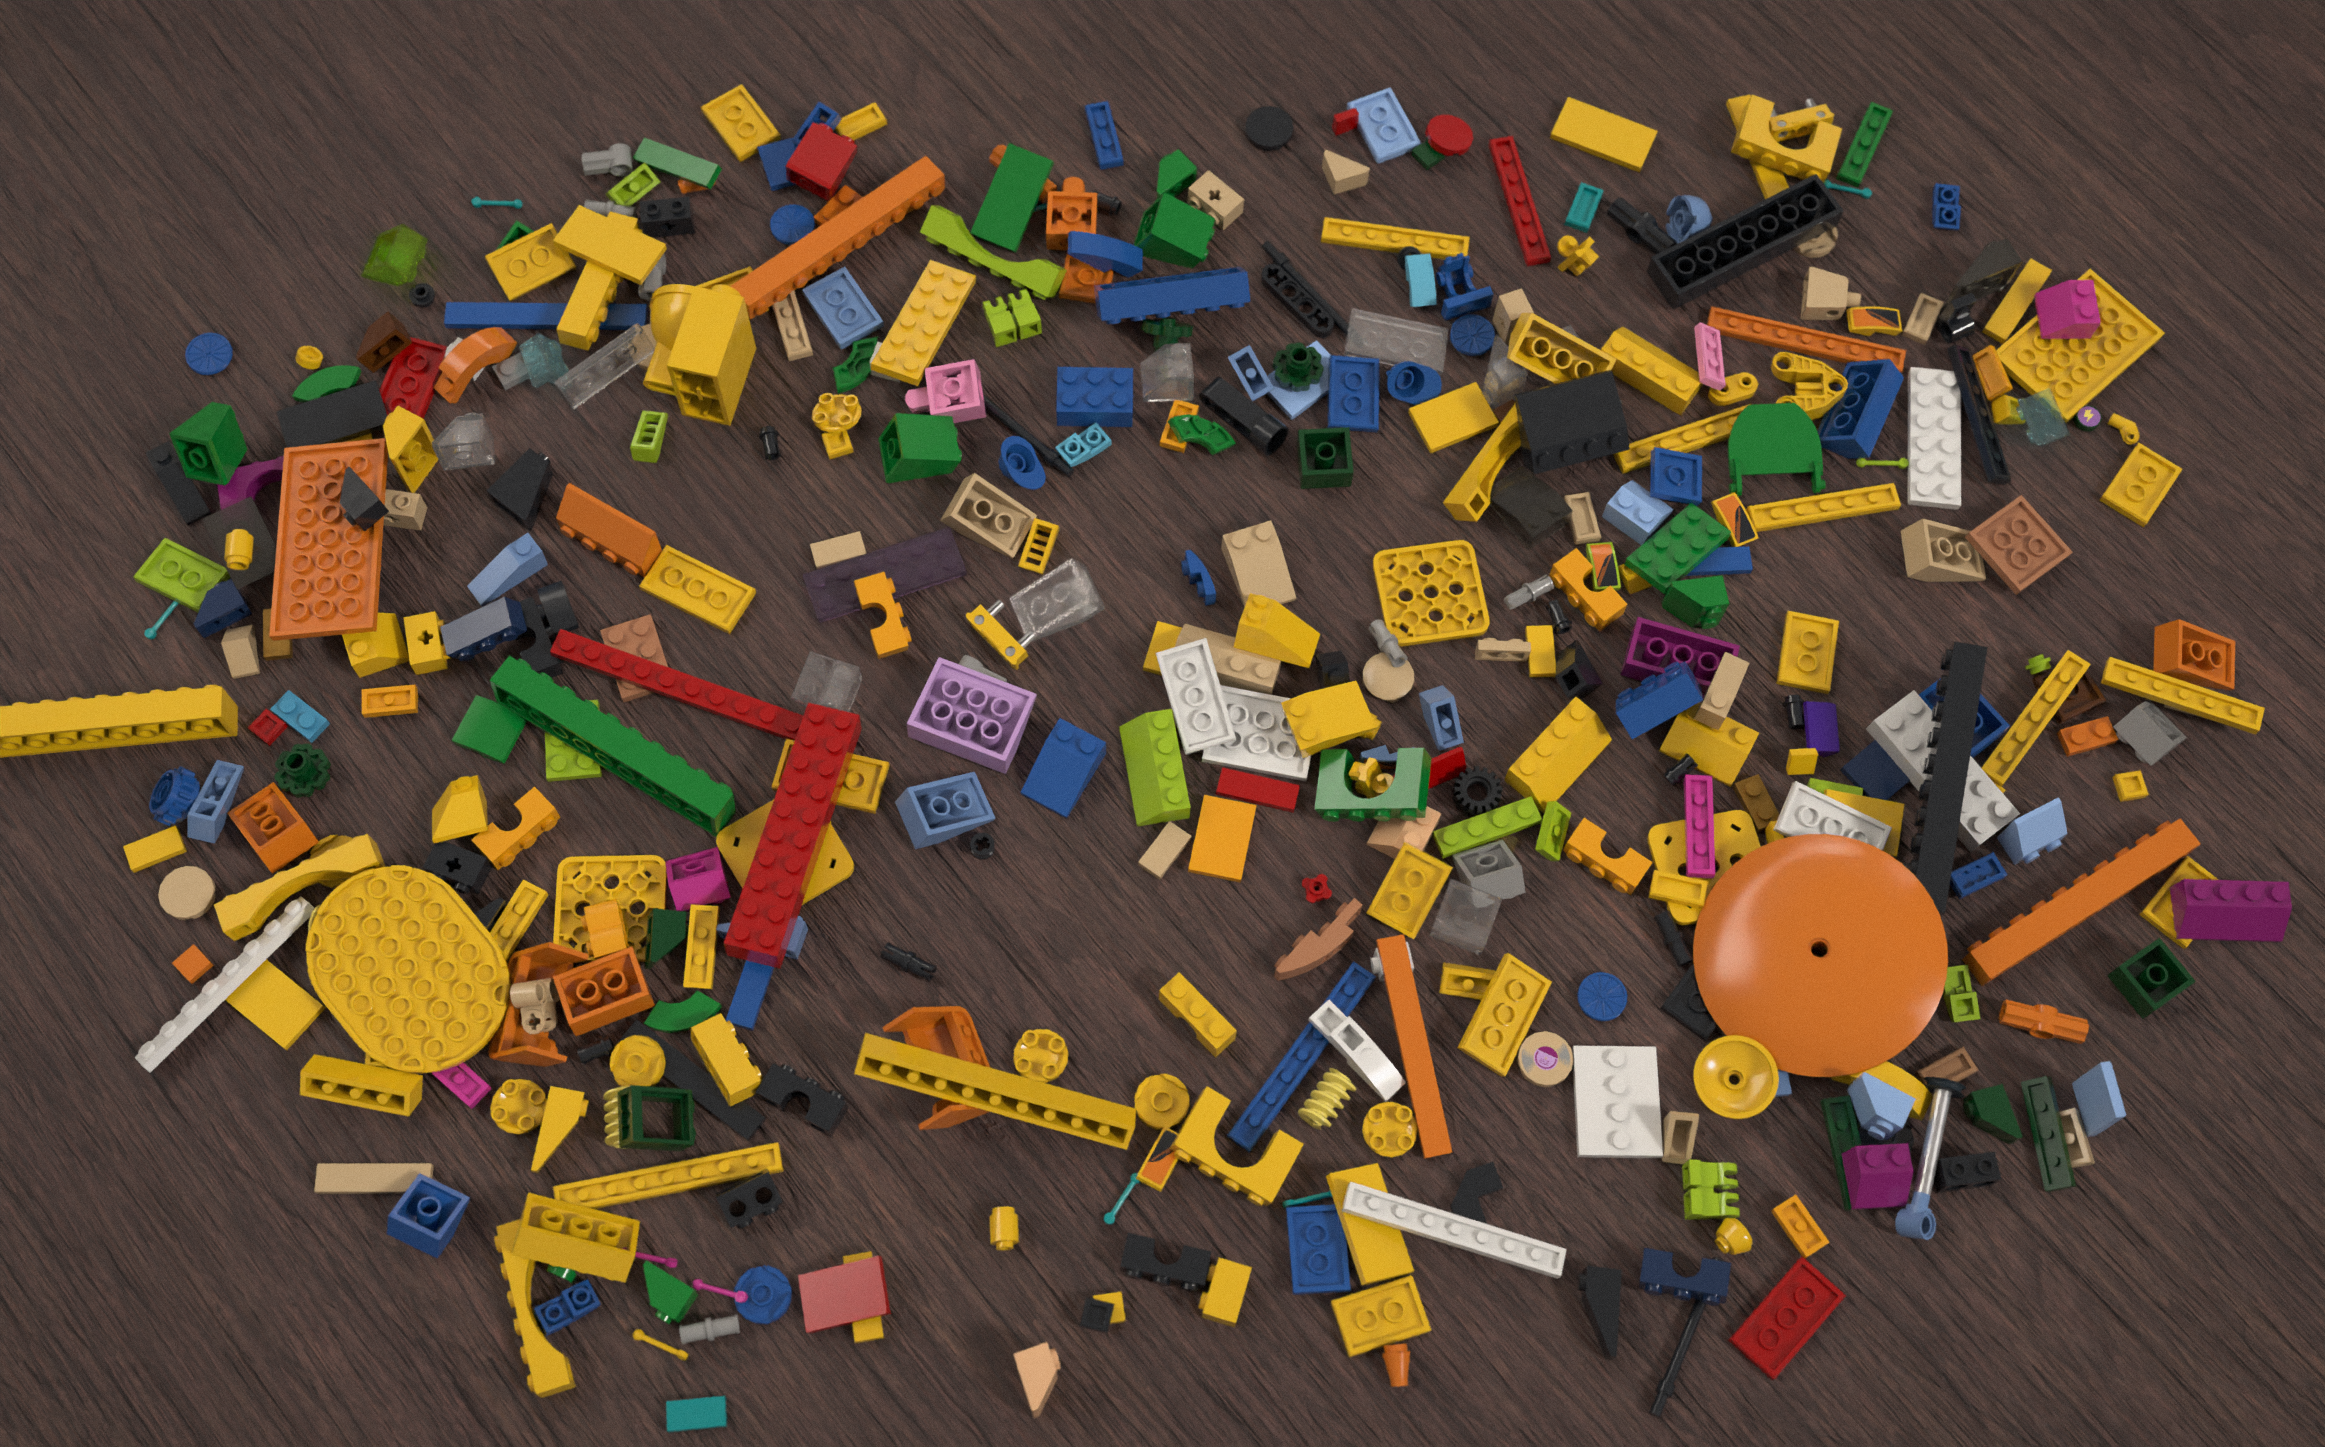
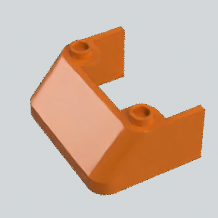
[489,942,589,1067]
[882,1006,990,1130]

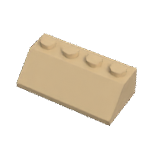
[1175,624,1282,695]

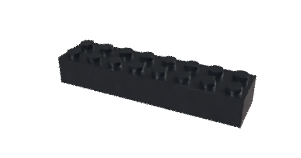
[1647,174,1844,310]

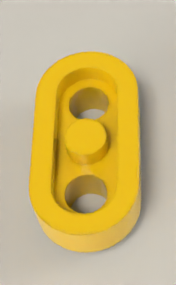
[1708,372,1758,406]

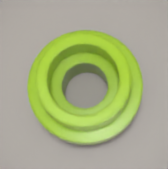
[2025,654,2051,675]

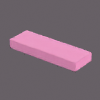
[1694,322,1726,391]

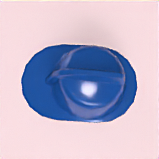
[1386,361,1442,405]
[998,436,1046,490]

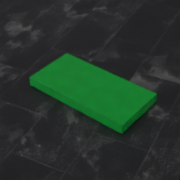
[970,143,1054,253]

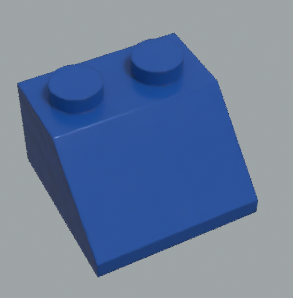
[387,1173,470,1259]

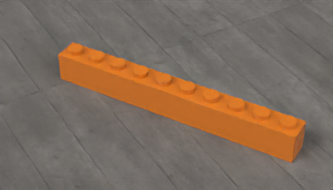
[730,156,945,319]
[1962,818,2201,986]

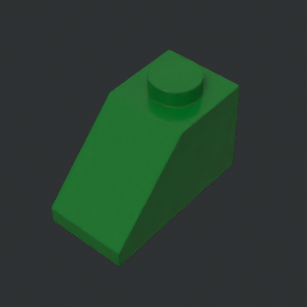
[1157,149,1197,199]
[643,1260,698,1324]

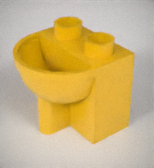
[643,284,756,426]

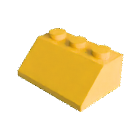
[383,406,442,493]
[1659,703,1759,787]

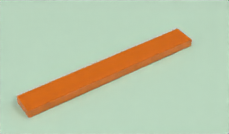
[1706,306,1906,373]
[1376,934,1453,1159]

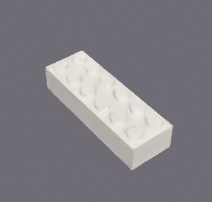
[1866,690,2020,852]

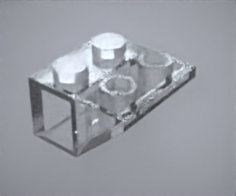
[791,651,862,712]

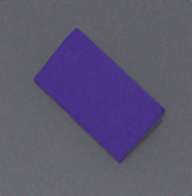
[1803,701,1840,757]

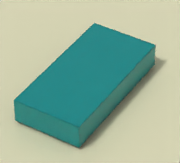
[1564,182,1604,233]
[666,1396,727,1432]

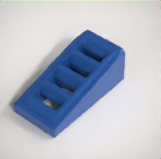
[792,102,842,146]

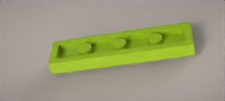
[1432,796,1542,858]

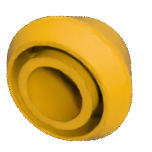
[1715,1218,1752,1255]

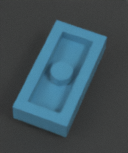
[270,690,330,743]

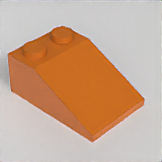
[2153,619,2235,690]
[227,782,319,874]

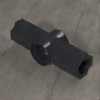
[1607,197,1677,254]

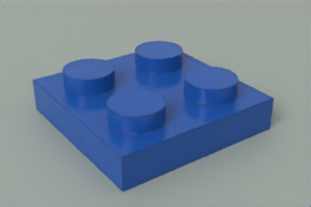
[1650,447,1702,506]

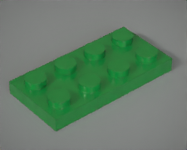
[1625,503,1731,594]

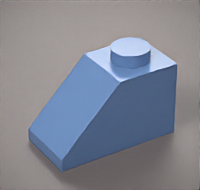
[1228,345,1274,402]
[1419,685,1464,751]

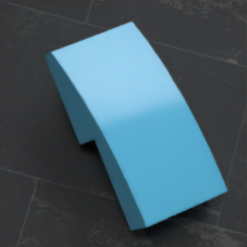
[1405,253,1437,307]
[1055,423,1112,467]

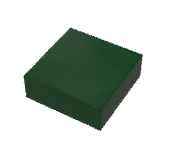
[1411,139,1446,171]

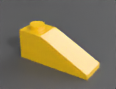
[531,1086,589,1173]

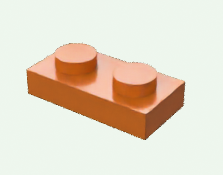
[813,185,863,226]
[2056,716,2119,757]

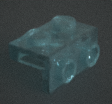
[519,333,571,389]
[2016,388,2070,447]

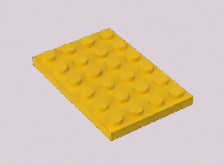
[1996,269,2165,424]

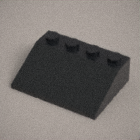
[1514,370,1630,474]

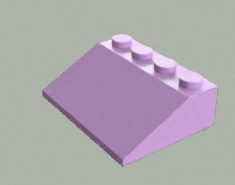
[907,657,1037,774]

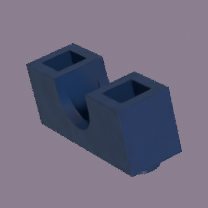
[1639,1248,1731,1306]

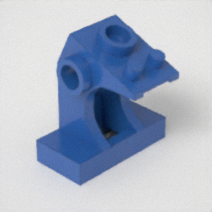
[1436,253,1494,321]

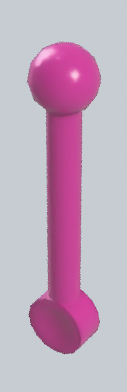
[622,1247,678,1268]
[692,1279,748,1303]

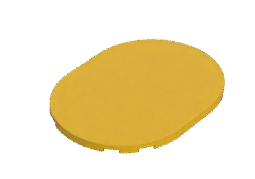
[305,865,510,1073]

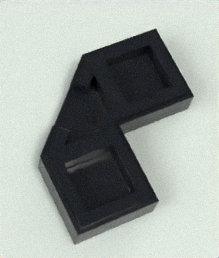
[1450,1162,1503,1224]

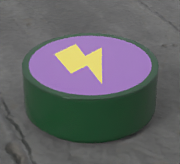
[2074,405,2102,432]

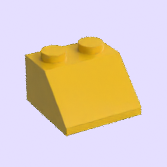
[342,613,410,678]

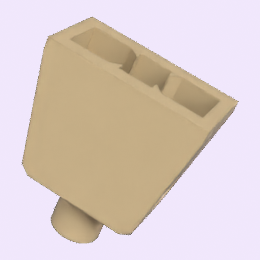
[1800,267,1861,320]

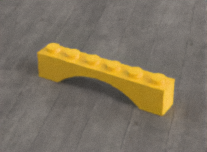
[1443,403,1521,522]
[214,834,386,941]
[494,1219,575,1398]

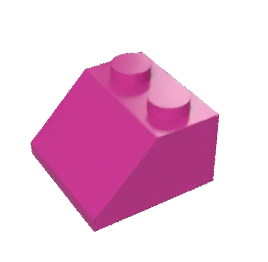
[2034,280,2101,339]
[665,847,731,912]

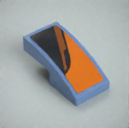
[1358,745,1415,770]

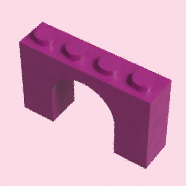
[217,456,284,534]

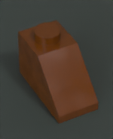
[356,311,412,373]

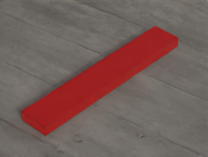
[1488,136,1551,266]

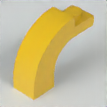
[1831,1061,1933,1121]

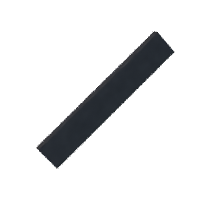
[1947,345,2011,485]
[619,1019,766,1141]

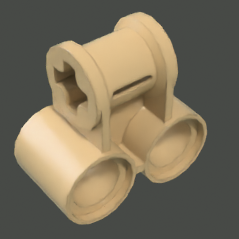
[510,978,560,1034]

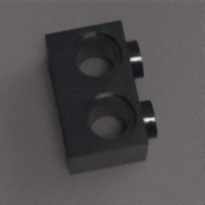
[1934,1151,2002,1193]
[715,1168,783,1229]

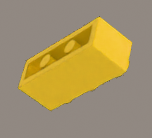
[691,1013,763,1107]

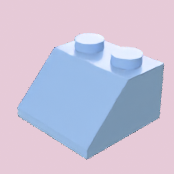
[1602,480,1674,545]
[1997,797,2068,865]
[1847,1072,1916,1140]

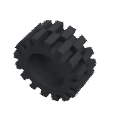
[1452,766,1502,818]

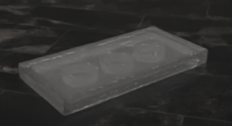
[1344,308,1449,375]
[554,323,655,409]

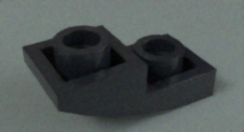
[537,580,580,637]

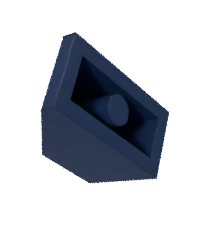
[194,579,252,638]

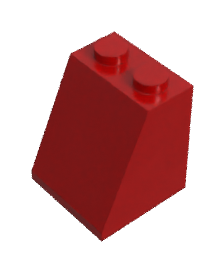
[786,122,857,202]

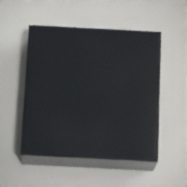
[1079,1297,1114,1334]

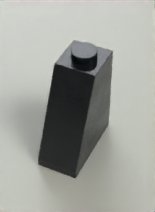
[487,448,553,531]

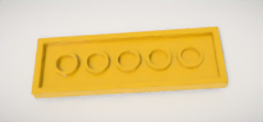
[871,260,976,386]

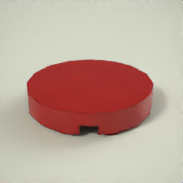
[1425,114,1474,156]

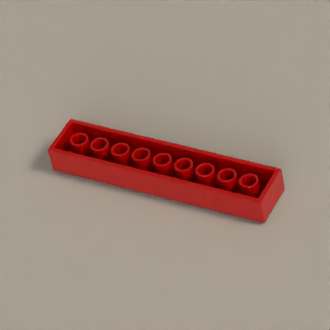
[724,702,862,969]

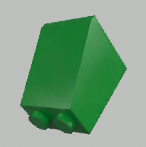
[1133,193,1215,269]
[169,402,248,486]
[878,413,962,483]

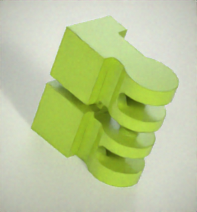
[982,289,1042,347]
[1682,1159,1740,1220]

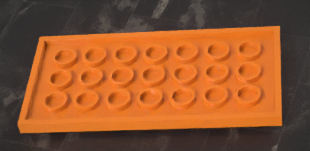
[269,438,388,641]

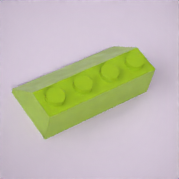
[1119,709,1191,827]

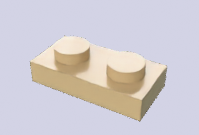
[1475,638,1531,662]

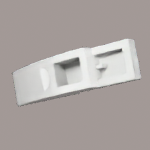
[1309,1000,1406,1102]

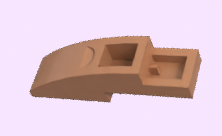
[1274,898,1362,981]

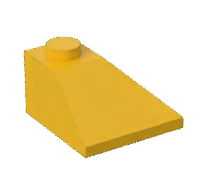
[432,775,488,843]

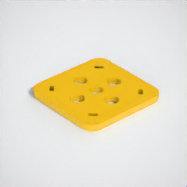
[1373,540,1490,646]
[716,799,854,905]
[1647,810,1761,925]
[553,855,667,963]

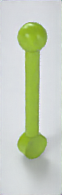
[1856,458,1909,469]

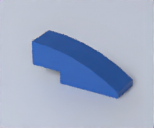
[1068,231,1143,278]

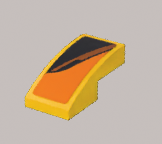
[1846,307,1902,336]
[1711,492,1759,547]
[1136,1126,1179,1192]

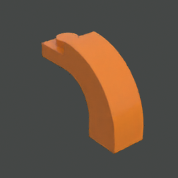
[434,327,518,403]

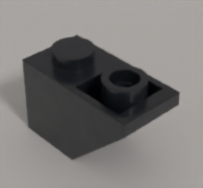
[1555,640,1603,698]
[1316,650,1350,689]

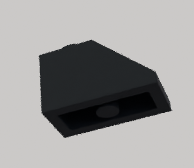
[340,466,389,531]

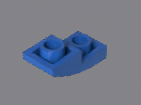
[1932,183,1961,231]
[1181,550,1216,606]
[533,1279,601,1336]

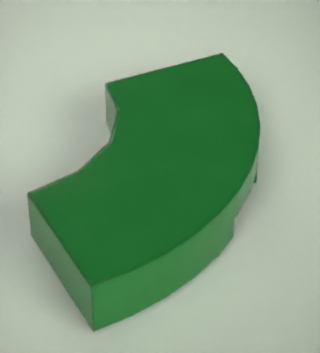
[833,337,878,394]
[292,365,362,403]
[1168,415,1236,456]
[644,990,722,1033]

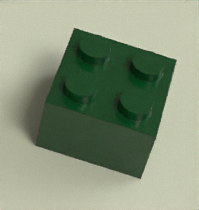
[1296,427,1354,489]
[2107,937,2196,1019]

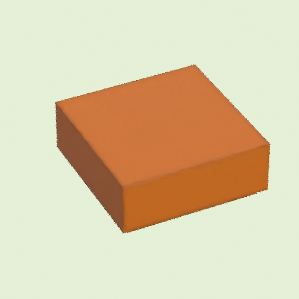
[172,944,214,984]

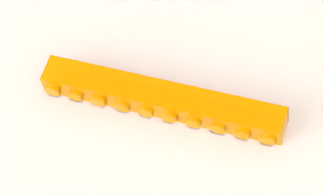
[854,1033,1136,1150]

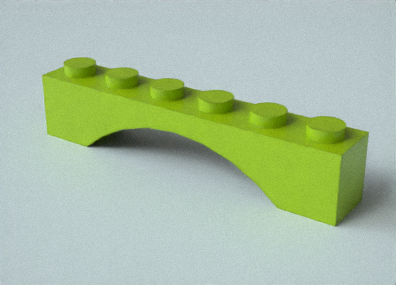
[920,205,1067,299]

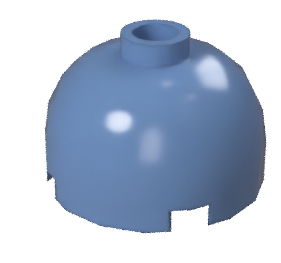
[1666,195,1712,244]

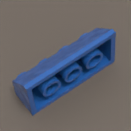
[1817,359,1904,459]

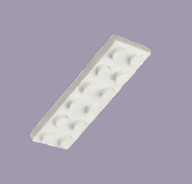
[1908,367,1961,510]

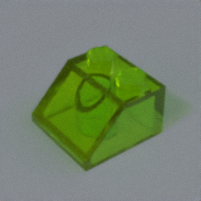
[361,224,428,286]

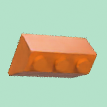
[553,947,655,1036]

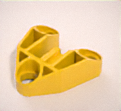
[1771,352,1848,420]

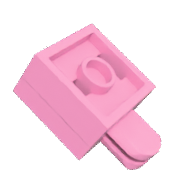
[905,359,986,423]

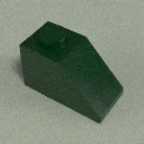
[644,908,689,969]
[1963,1084,2023,1144]

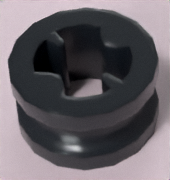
[970,833,995,860]

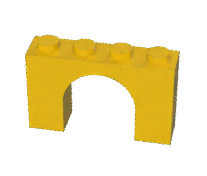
[1731,94,1842,182]
[1170,1086,1304,1207]

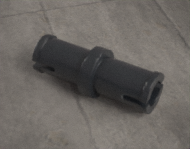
[1654,910,1693,967]
[880,942,937,982]

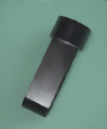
[1199,377,1289,456]

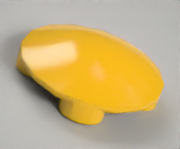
[812,393,862,433]
[1013,1029,1068,1083]
[490,1079,547,1134]
[1362,1102,1417,1157]

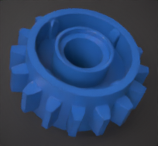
[149,766,200,826]

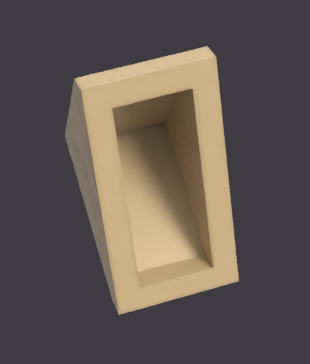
[1322,150,1370,194]
[221,625,260,679]
[1662,1111,1699,1164]

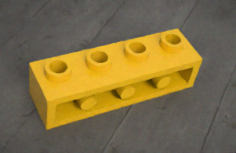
[300,1054,423,1116]

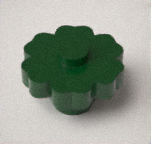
[1142,317,1193,355]
[1272,342,1324,392]
[274,743,331,798]

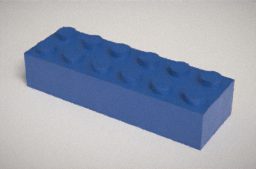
[1094,267,1250,324]

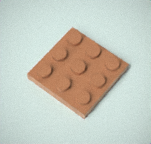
[1965,495,2073,595]

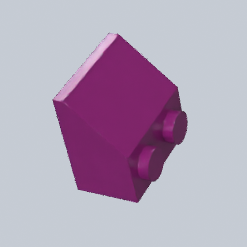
[1842,1143,1913,1210]

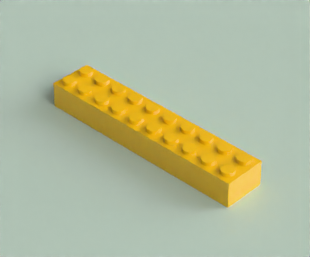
[0,685,238,758]

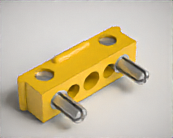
[1769,98,1834,142]
[966,600,1035,670]

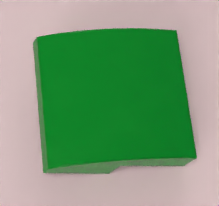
[451,695,527,764]

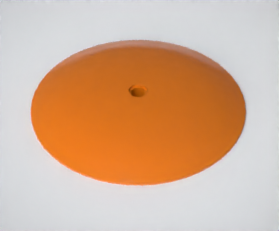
[1693,834,1948,1077]

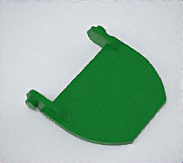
[1728,403,1826,496]

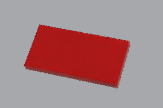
[380,337,448,419]
[1728,1256,1846,1381]

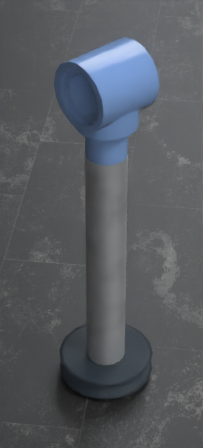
[1895,1077,1966,1240]

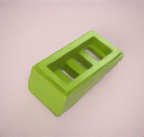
[630,410,668,463]

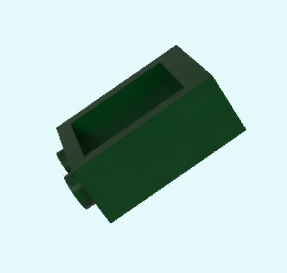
[618,1085,696,1152]

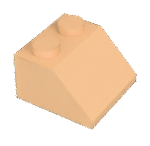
[1366,806,1441,859]
[1014,1342,1061,1418]

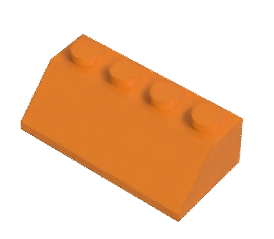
[556,483,662,577]

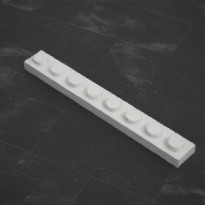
[135,896,315,1072]
[1342,1182,1566,1279]

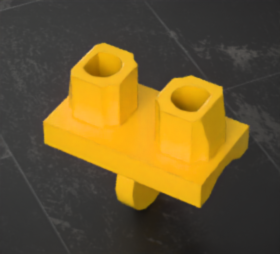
[1557,235,1599,276]
[1349,757,1394,798]

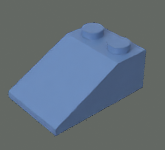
[895,772,995,849]

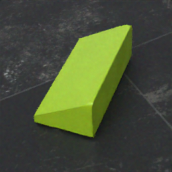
[605,162,660,207]

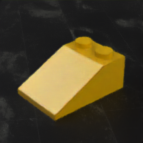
[1233,593,1320,668]
[1281,681,1377,758]

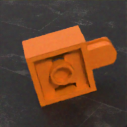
[1046,177,1097,250]

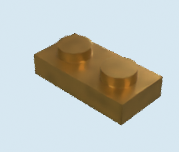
[1733,774,1779,833]

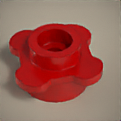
[1302,874,1332,903]

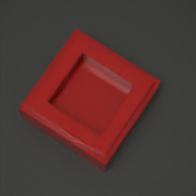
[1332,108,1359,136]
[248,708,288,746]

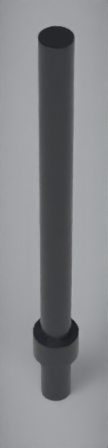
[1262,241,1366,349]
[983,394,1074,477]
[1649,1257,1723,1418]

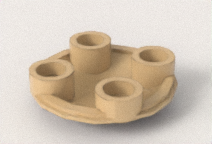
[1362,652,1414,703]

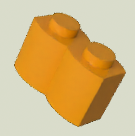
[581,899,629,960]

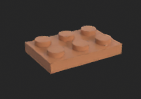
[600,614,668,702]

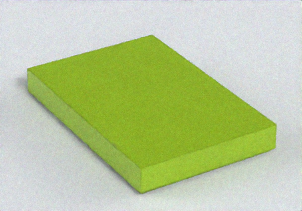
[133,538,232,612]

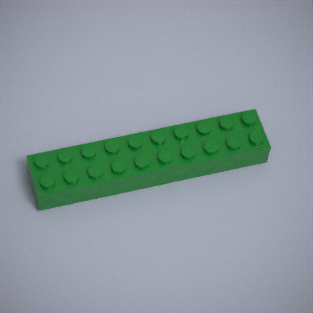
[490,656,736,837]

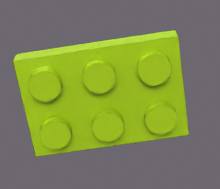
[545,700,602,782]

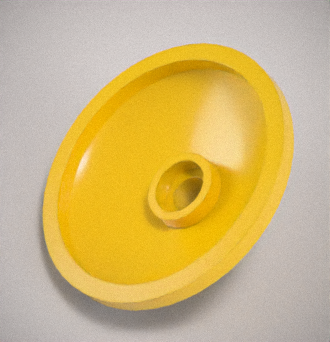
[1693,1035,1779,1119]

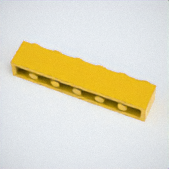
[557,211,643,351]

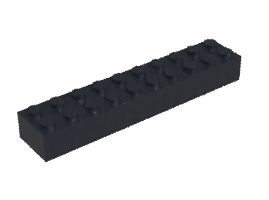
[1907,641,1988,917]

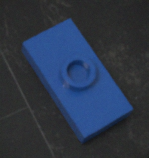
[1950,852,2007,899]

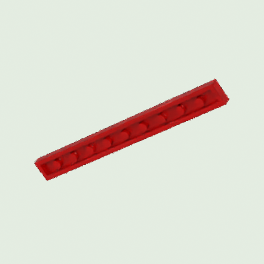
[550,629,803,740]

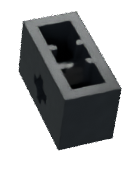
[640,197,695,238]
[423,841,492,895]

